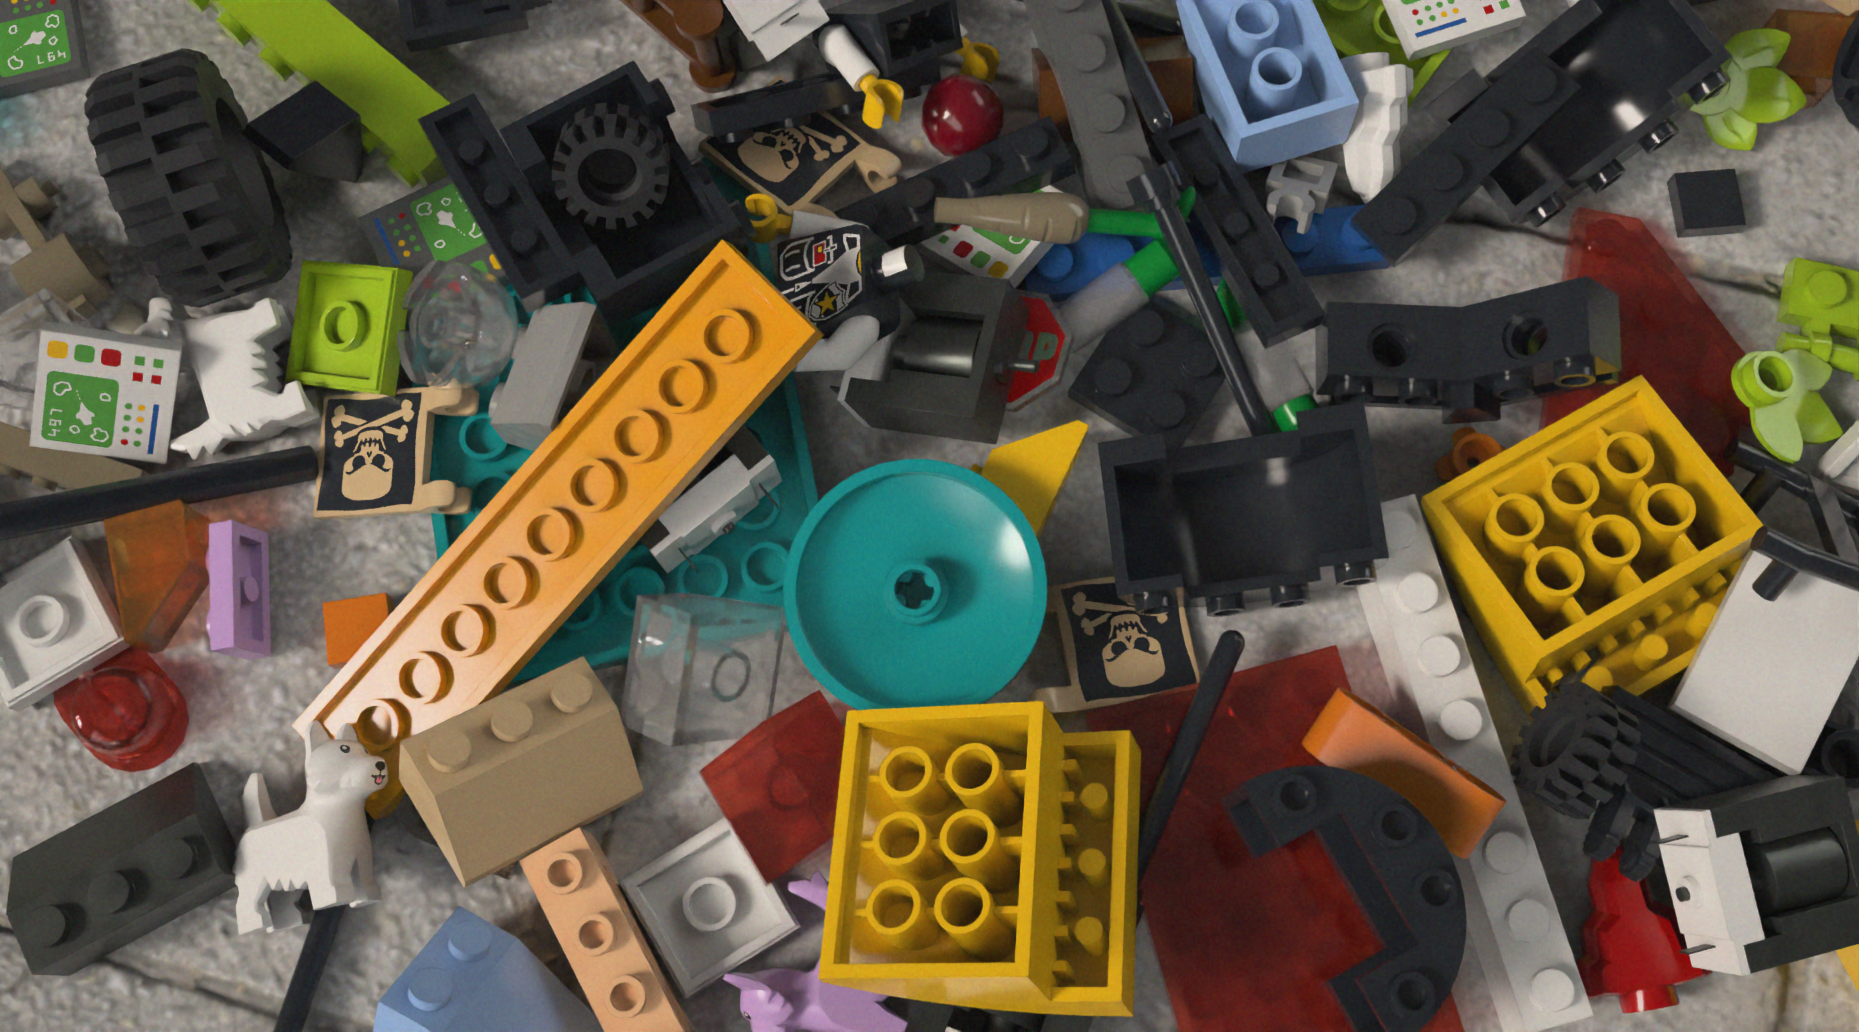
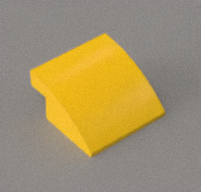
[1421,374,1764,722]
[818,701,1141,1017]

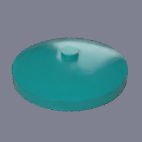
[783,459,1048,710]

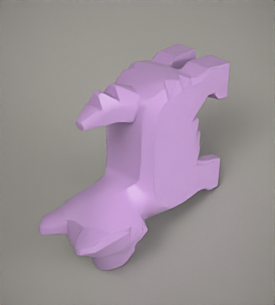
[723,871,908,1032]

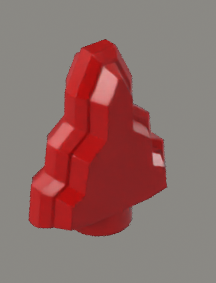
[1575,843,1713,1014]

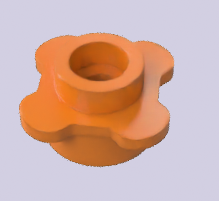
[1435,427,1506,482]

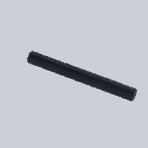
[0,445,319,541]

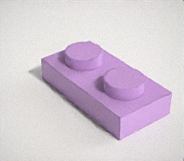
[205,520,271,660]

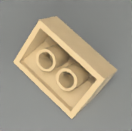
[398,656,644,888]

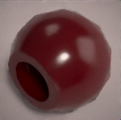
[921,73,1004,158]

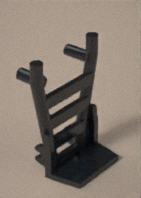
[1723,437,1859,602]

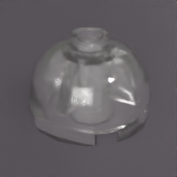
[397,260,519,391]

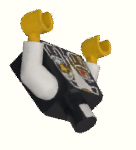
[812,0,999,129]
[745,193,925,373]

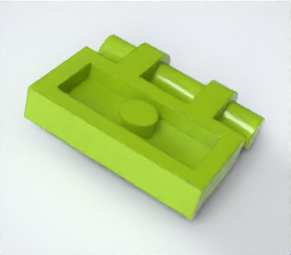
[1775,257,1859,381]

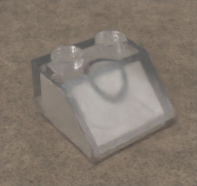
[620,593,786,747]

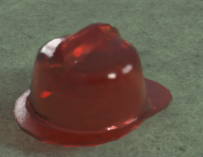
[53,640,189,772]

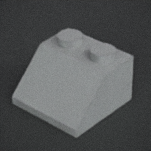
[489,302,619,451]

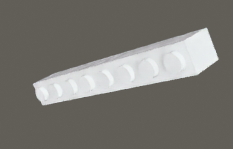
[1356,494,1594,1032]

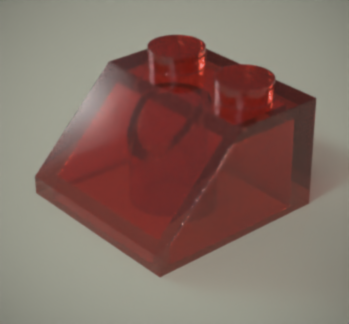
[699,689,845,887]

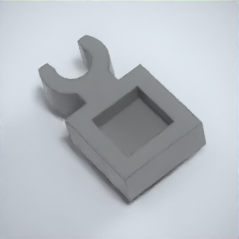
[1263,155,1339,234]

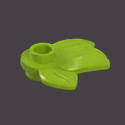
[1689,28,1807,151]
[1731,349,1843,464]

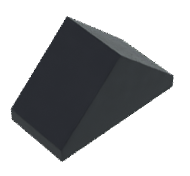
[242,80,363,183]

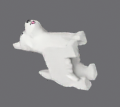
[134,297,323,460]
[232,720,388,935]

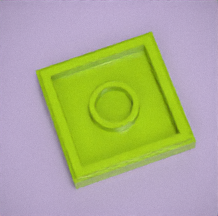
[285,260,413,397]

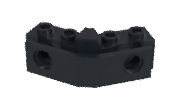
[1315,276,1622,424]

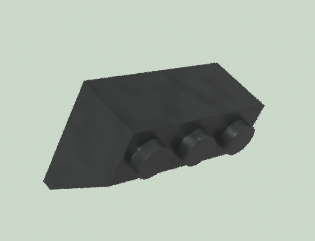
[6,762,237,976]

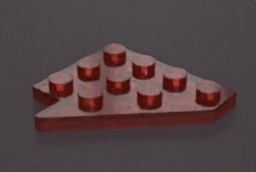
[1538,207,1752,479]

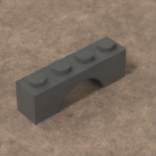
[1023,0,1154,211]

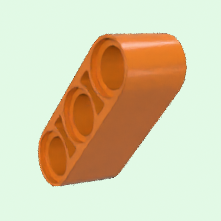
[1301,687,1507,859]

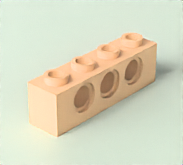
[519,827,695,1032]

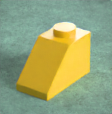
[970,420,1089,541]

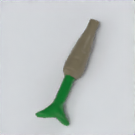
[934,186,1196,244]

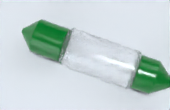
[1019,239,1180,364]
[1216,277,1319,432]

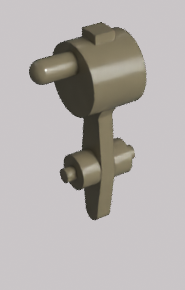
[0,161,115,342]

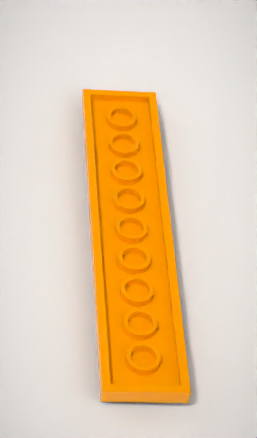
[292,239,824,820]

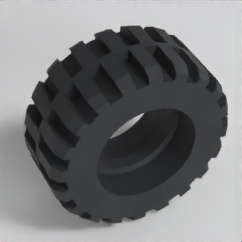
[84,48,293,308]

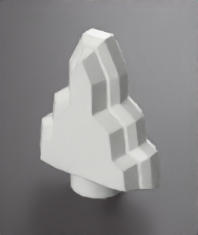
[1340,52,1413,204]

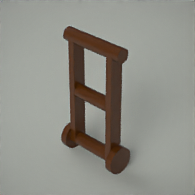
[620,0,737,93]

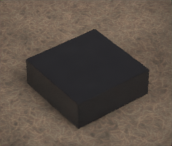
[1667,169,1746,238]

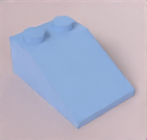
[1175,0,1360,174]
[373,906,604,1032]

